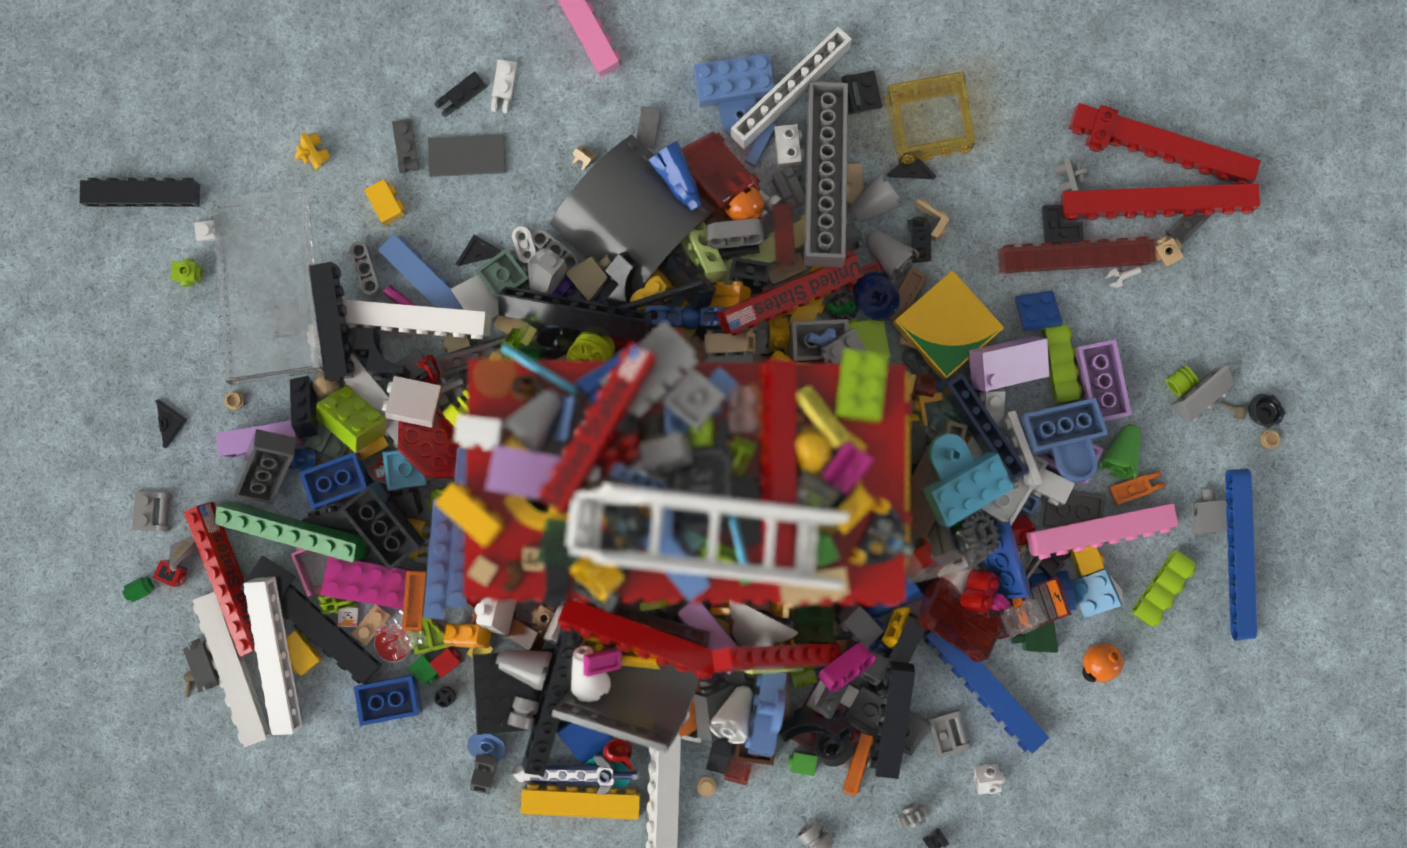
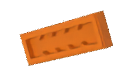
[401,570,427,631]

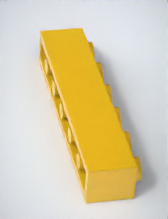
[521,784,641,820]

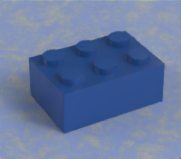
[299,452,371,509]
[353,674,423,726]

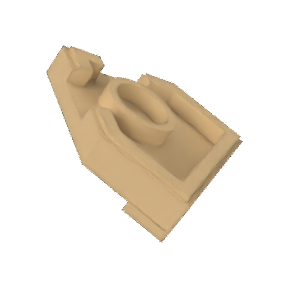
[846,163,863,205]

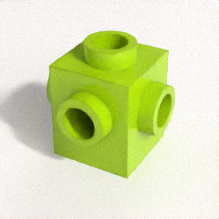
[171,258,203,287]

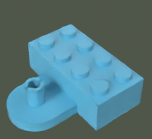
[922,433,1014,527]

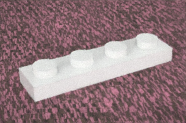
[1003,411,1043,490]

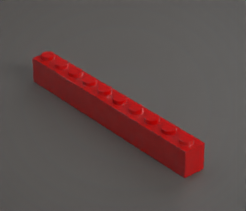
[1068,103,1261,184]
[1060,183,1260,221]
[760,359,797,585]

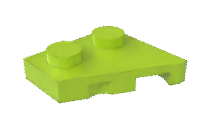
[640,599,681,611]
[410,618,452,655]

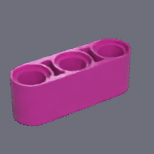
[818,643,876,692]

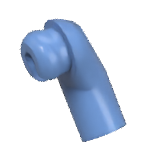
[807,328,836,346]

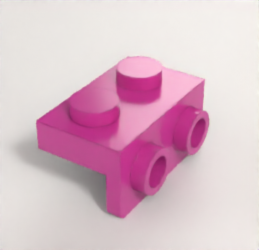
[822,441,874,496]

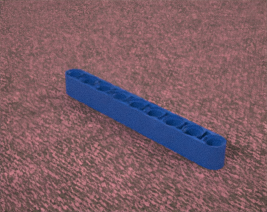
[1225,468,1257,640]

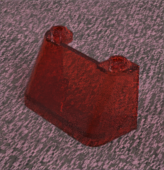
[681,131,761,219]
[917,577,1006,662]

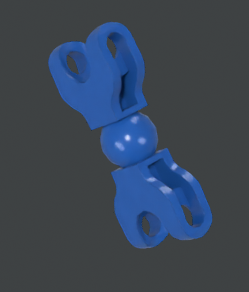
[644,305,727,330]

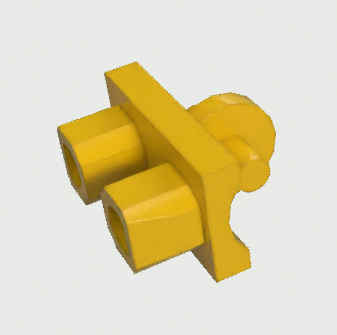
[295,132,330,170]

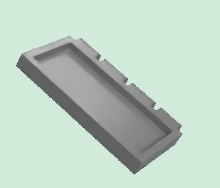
[600,321,698,417]

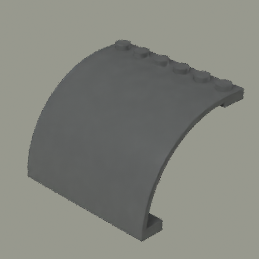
[550,134,716,295]
[552,604,710,753]

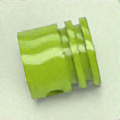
[1165,365,1199,397]
[688,418,715,447]
[790,668,817,689]

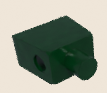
[1010,621,1058,653]

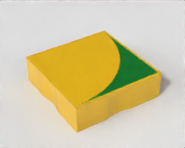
[892,270,1004,381]

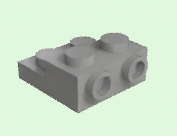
[820,328,867,364]

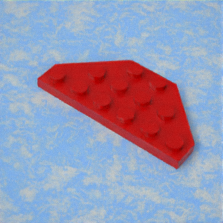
[398,407,466,478]

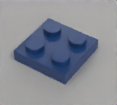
[1015,291,1063,331]

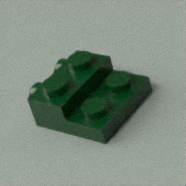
[794,603,834,644]

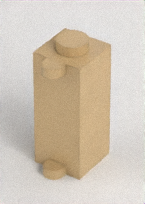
[703,327,755,355]

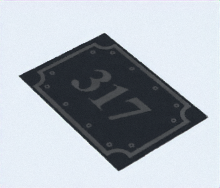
[673,446,731,532]

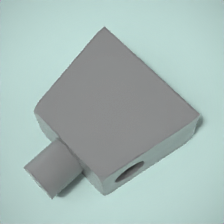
[1192,489,1227,534]

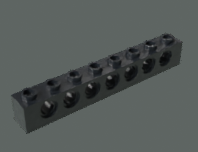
[522,628,583,777]

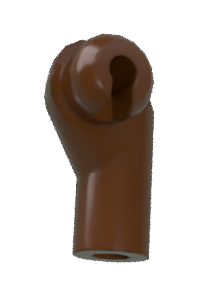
[502,560,523,593]

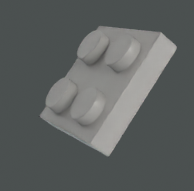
[663,369,726,431]

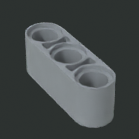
[707,219,764,249]
[531,230,579,270]
[350,241,382,297]

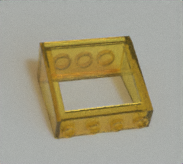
[885,71,975,164]

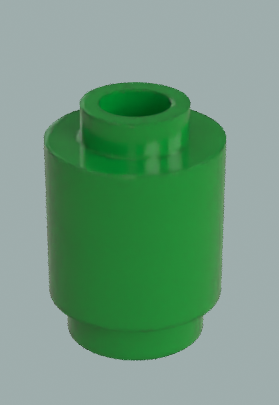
[122,576,155,602]

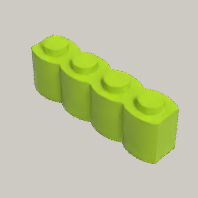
[1041,324,1082,404]
[1130,550,1197,627]

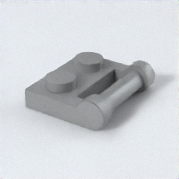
[132,491,171,531]
[927,709,972,758]

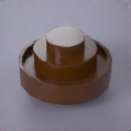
[511,375,544,402]

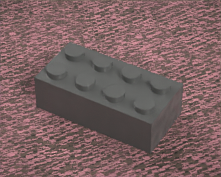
[233,429,296,504]

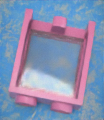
[291,547,328,597]

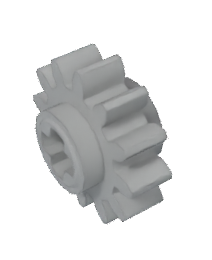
[896,803,931,828]

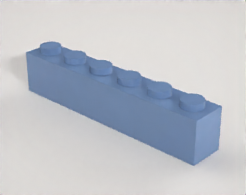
[378,234,464,310]
[423,499,453,619]

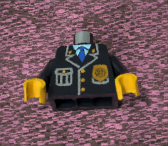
[850,498,914,565]
[603,503,648,568]

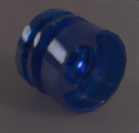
[853,271,900,321]

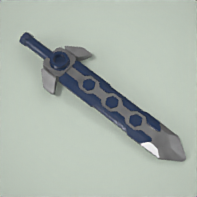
[512,756,640,794]

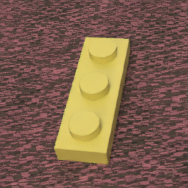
[796,385,850,449]

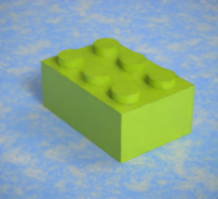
[835,348,888,423]
[316,385,387,453]

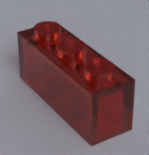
[771,203,796,266]

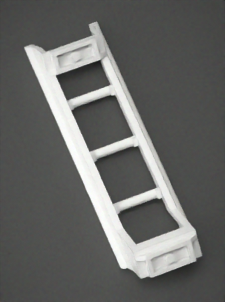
[566,484,850,590]

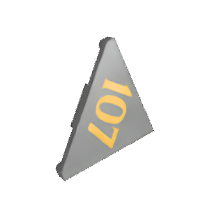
[169,535,196,571]

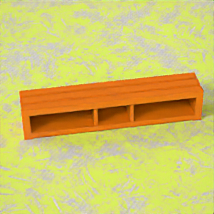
[843,732,874,796]

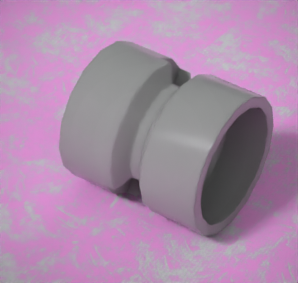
[507,696,540,730]
[797,819,834,848]

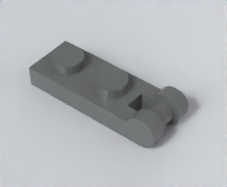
[392,119,420,173]

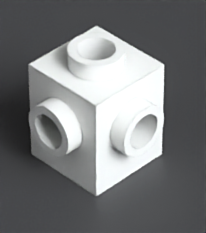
[974,764,1005,795]

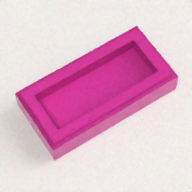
[583,647,621,677]

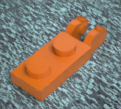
[1109,471,1166,505]

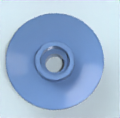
[467,733,506,760]

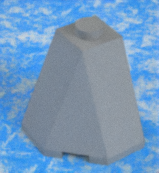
[527,249,568,294]

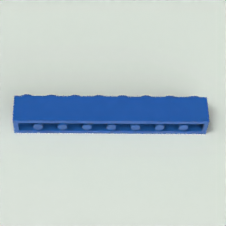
[924,619,1050,754]

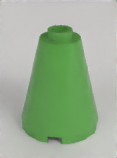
[1099,424,1141,480]

